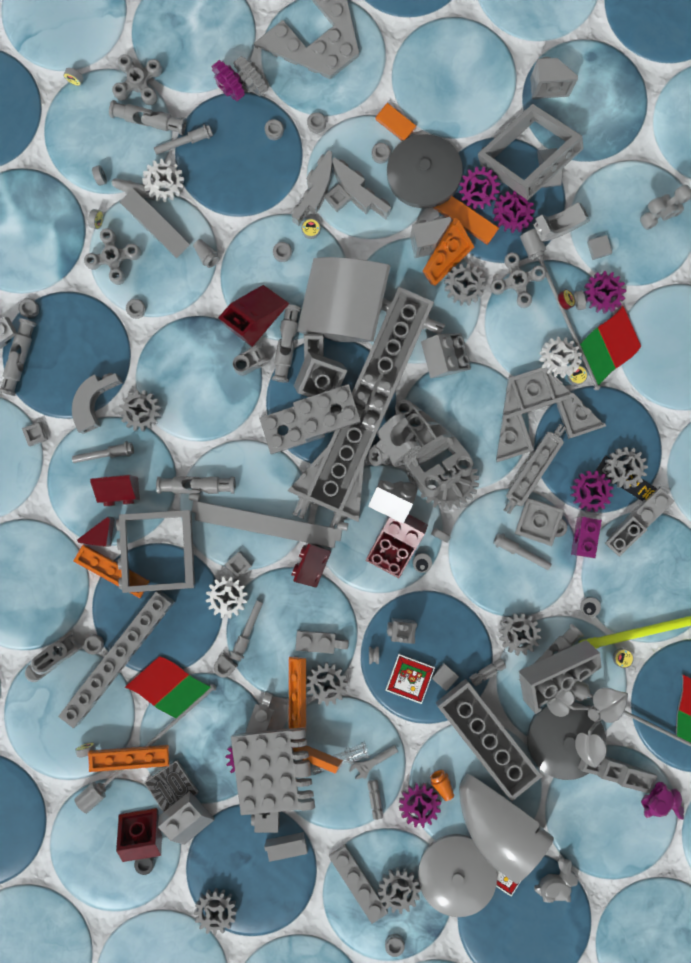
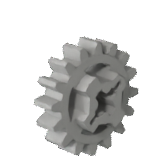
[233,56,268,97]
[444,264,486,306]
[119,390,162,432]
[604,447,648,489]
[498,613,541,656]
[306,662,348,706]
[378,867,421,914]
[194,888,237,935]

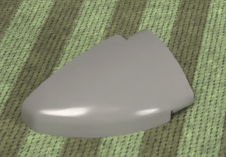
[459,774,554,884]

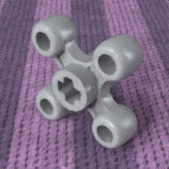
[112,54,162,105]
[640,185,691,230]
[84,228,141,285]
[490,252,546,308]

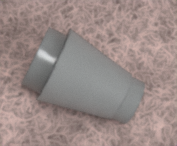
[193,239,219,268]

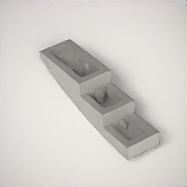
[120,189,190,258]
[578,756,657,793]

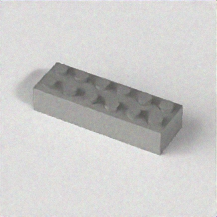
[435,679,542,801]

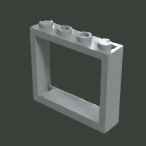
[478,104,584,200]
[116,510,195,593]

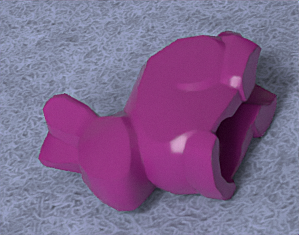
[641,782,685,820]

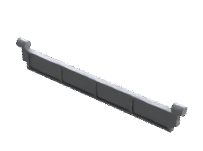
[189,493,349,548]

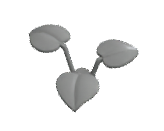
[546,688,628,768]

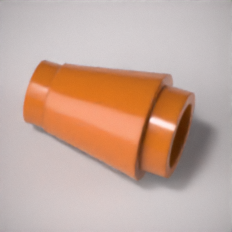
[430,770,454,801]

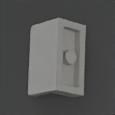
[264,832,308,862]

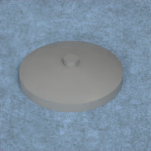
[418,834,497,917]

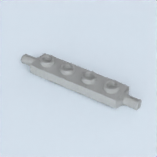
[503,424,566,514]

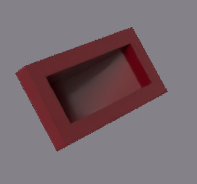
[77,517,115,547]

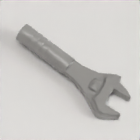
[349,745,398,779]

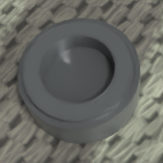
[134,857,155,875]

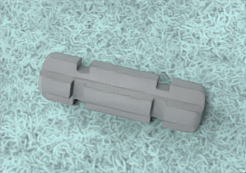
[470,659,506,686]
[367,780,383,820]

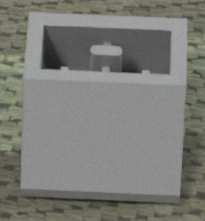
[410,216,451,258]
[421,333,471,378]

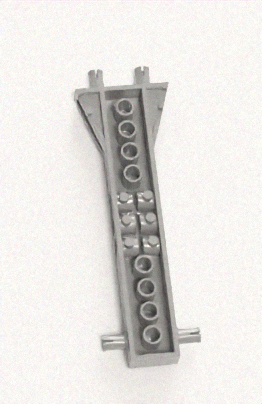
[287,287,445,528]

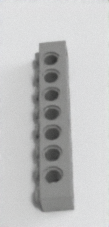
[58,590,175,728]

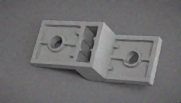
[259,384,361,455]

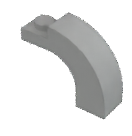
[533,202,590,242]
[72,373,123,434]

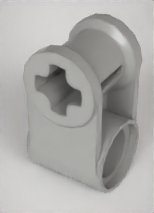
[232,344,270,376]

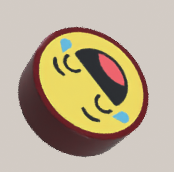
[558,289,575,310]

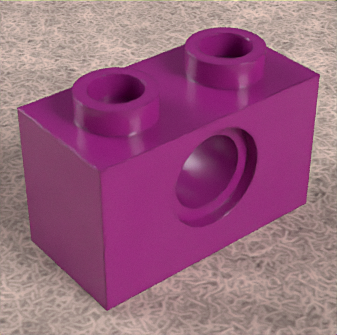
[571,517,602,559]

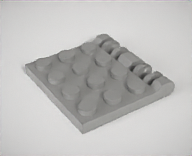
[231,727,315,815]

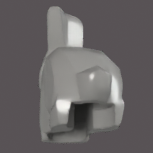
[534,857,578,903]

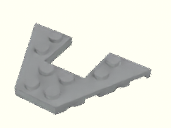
[254,0,359,79]
[496,367,606,463]

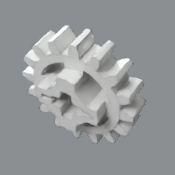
[142,159,184,202]
[539,337,582,378]
[206,576,248,618]

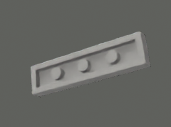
[329,844,388,924]

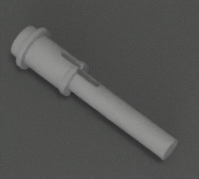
[154,124,213,155]
[72,441,134,463]
[493,533,552,570]
[230,600,263,662]

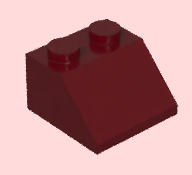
[90,475,140,507]
[116,808,162,862]

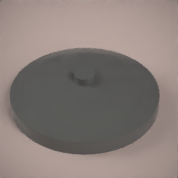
[387,134,462,208]
[527,701,606,780]

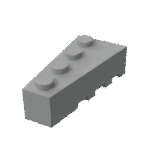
[518,640,602,714]

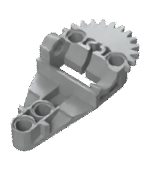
[395,400,479,510]

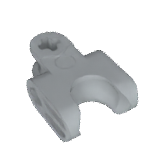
[368,414,421,467]
[25,631,83,682]

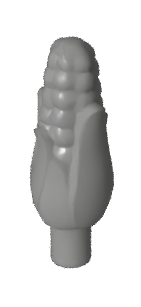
[111,178,156,200]

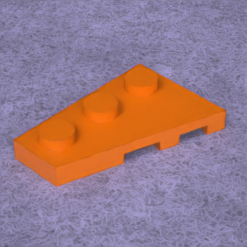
[423,218,474,286]

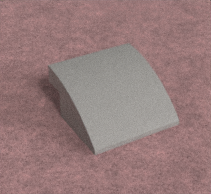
[297,257,391,342]

